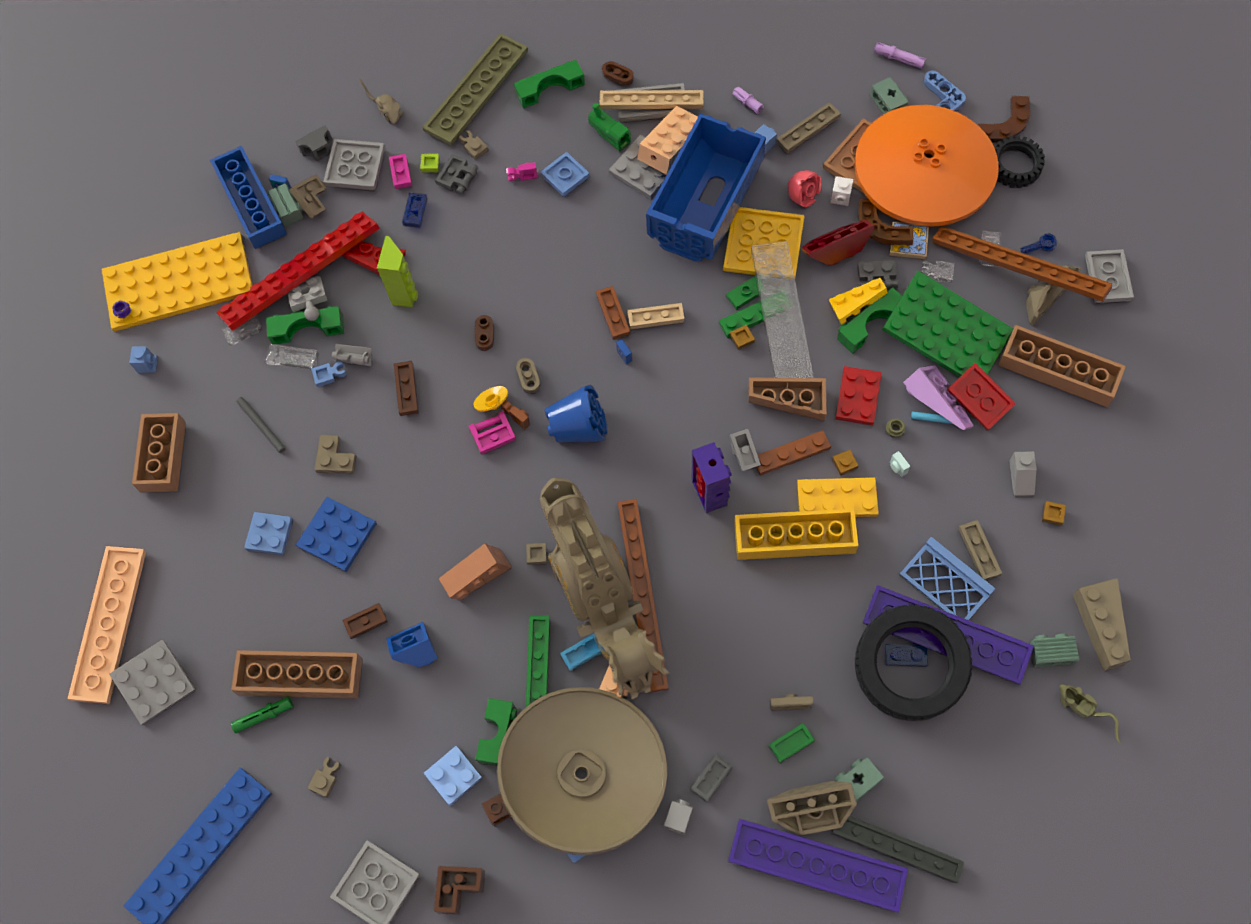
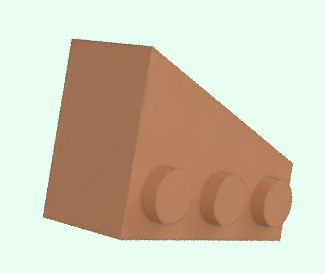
[438,544,512,600]

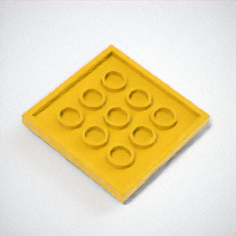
[723,207,804,280]

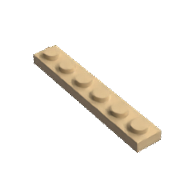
[600,90,703,109]

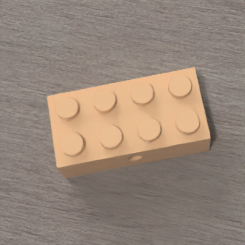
[638,106,698,175]

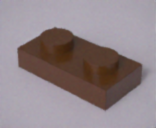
[342,603,388,639]

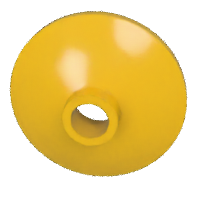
[473,386,508,412]

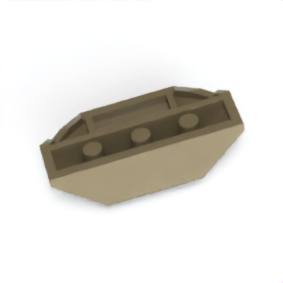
[1026,265,1081,326]
[767,781,857,836]

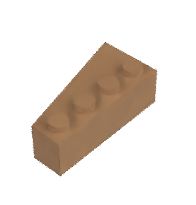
[748,378,827,421]

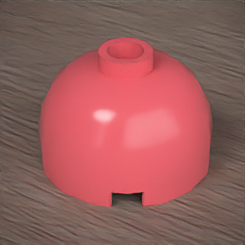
[788,170,822,207]

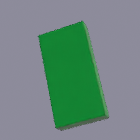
[768,723,815,763]

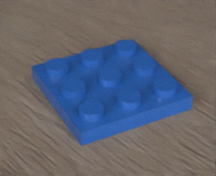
[296,497,377,572]

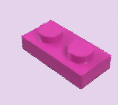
[389,154,412,189]

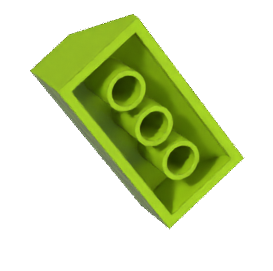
[377,236,418,308]

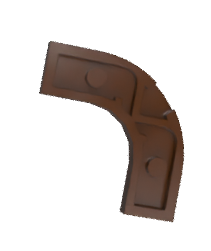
[978,96,1030,143]
[858,199,913,245]

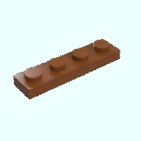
[756,430,831,476]

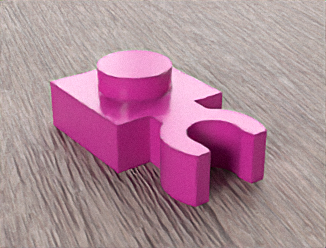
[506,162,538,181]

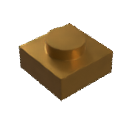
[730,325,755,350]
[832,450,859,476]
[1042,501,1066,526]

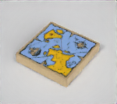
[889,222,929,259]

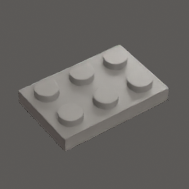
[1085,249,1134,303]

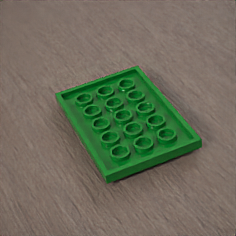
[882,271,1014,377]

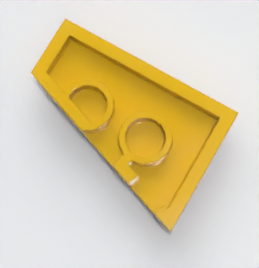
[829,278,888,325]

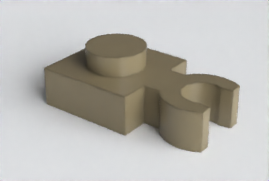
[459,130,489,160]
[307,757,341,798]

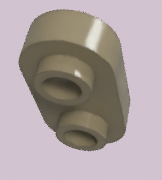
[516,358,540,394]

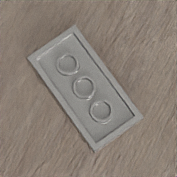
[616,83,687,122]

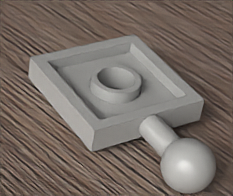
[287,276,328,321]

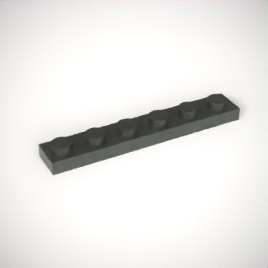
[832,816,964,884]

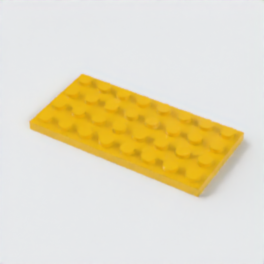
[102,232,253,332]

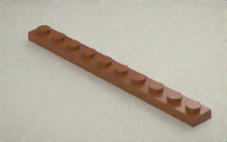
[932,226,1112,302]
[618,499,669,693]

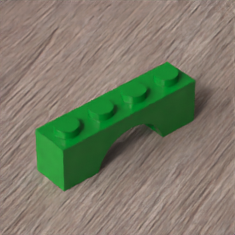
[514,60,585,109]
[837,287,902,354]
[266,306,344,345]

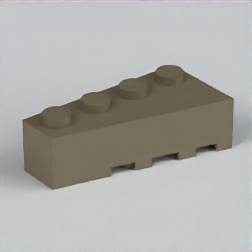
[1073,578,1131,671]

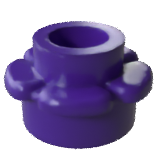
[113,301,131,318]

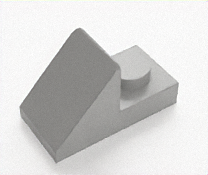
[729,429,761,471]

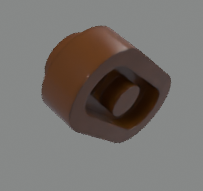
[602,61,634,86]
[475,315,494,351]

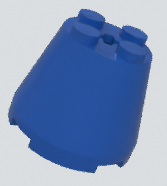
[545,385,608,443]

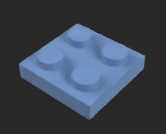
[540,152,590,197]
[244,512,293,555]

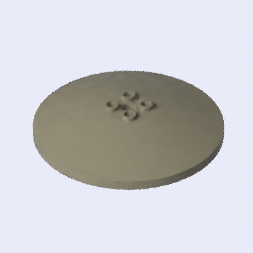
[497,687,667,855]

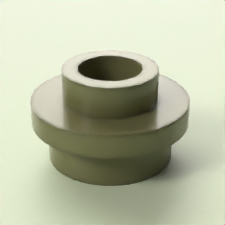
[886,419,906,437]

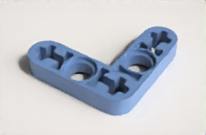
[924,70,966,112]

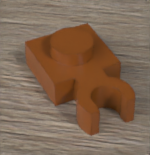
[501,400,530,430]

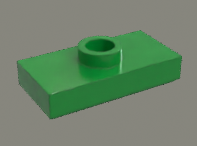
[726,276,766,310]

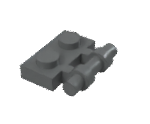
[435,154,478,195]
[857,259,898,290]

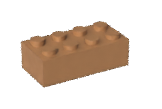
[132,413,186,493]

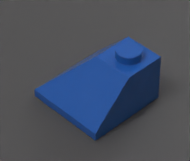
[386,622,438,667]

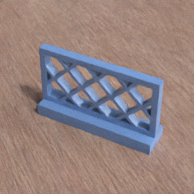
[900,537,995,620]

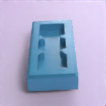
[560,634,602,672]

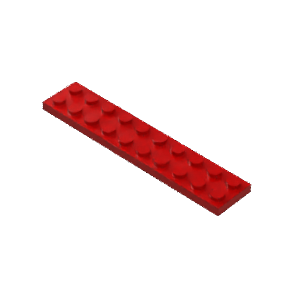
[216,212,380,331]

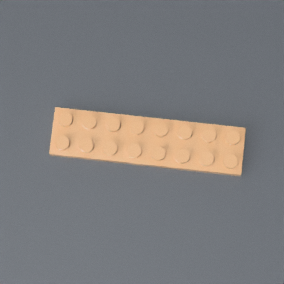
[67,546,146,704]

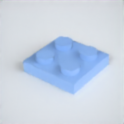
[424,746,483,806]

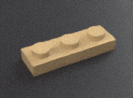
[628,303,685,330]

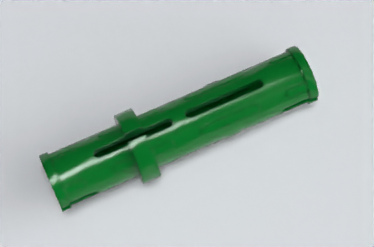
[231,696,294,734]

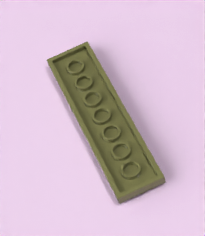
[423,33,528,146]

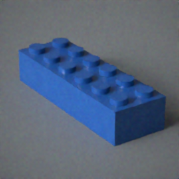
[210,146,287,249]

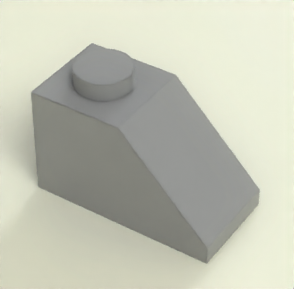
[1009,451,1037,497]

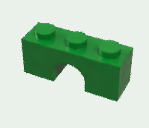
[475,698,517,766]

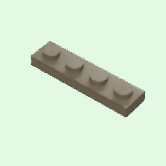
[776,102,841,154]

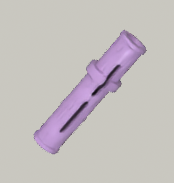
[874,42,926,69]

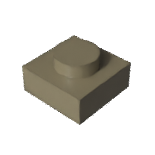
[526,543,547,565]

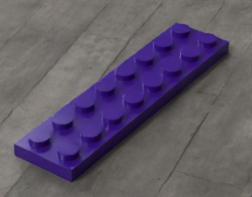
[863,585,1034,685]
[728,819,908,913]

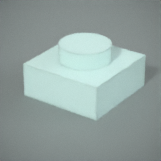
[890,451,910,477]

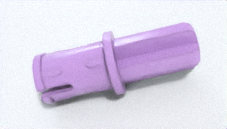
[733,87,764,114]

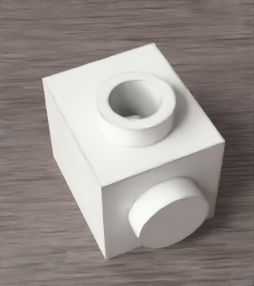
[831,176,853,206]

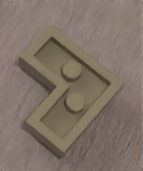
[289,174,327,219]
[315,435,356,474]

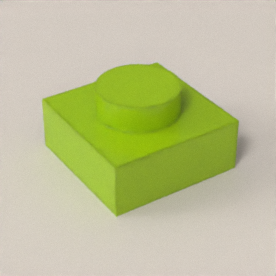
[420,154,440,173]

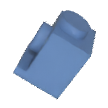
[129,346,158,373]

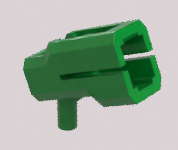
[588,103,631,152]

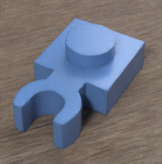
[311,362,347,387]

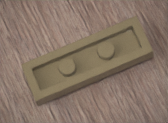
[958,520,1002,580]

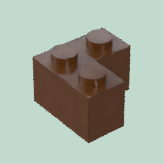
[434,866,485,915]

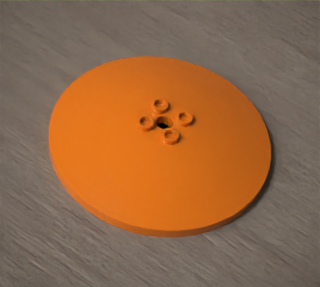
[855,105,999,226]

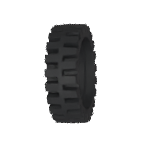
[994,135,1045,188]

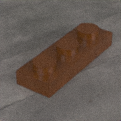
[394,361,419,416]

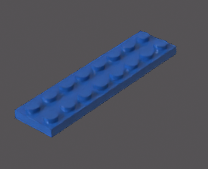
[123,768,272,924]

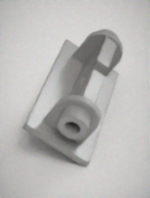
[332,344,372,366]

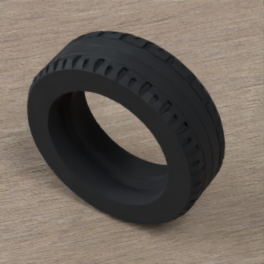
[855,604,973,721]

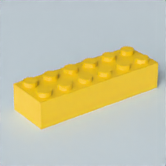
[734,508,858,560]

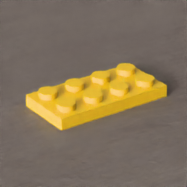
[797,478,879,517]

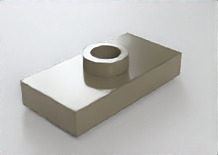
[770,694,813,711]

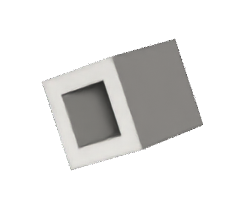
[664,799,693,835]

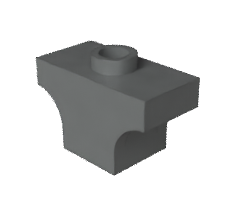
[295,125,333,161]

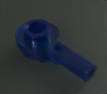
[1021,233,1057,254]

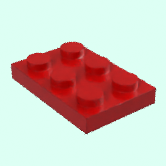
[947,363,1016,431]
[835,366,882,426]

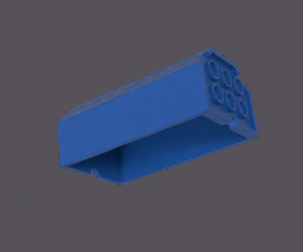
[646,114,766,262]

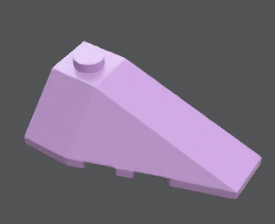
[903,365,974,430]

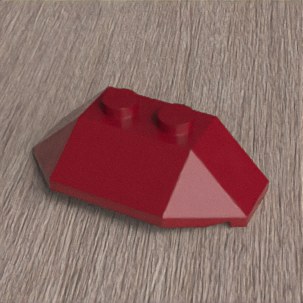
[801,219,875,265]

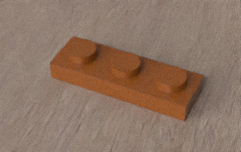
[596,286,630,340]

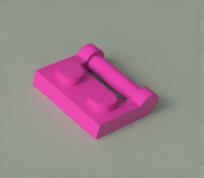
[468,411,516,455]

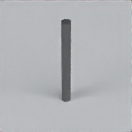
[237,397,285,453]

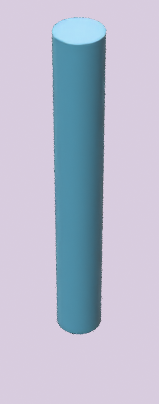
[911,411,970,424]

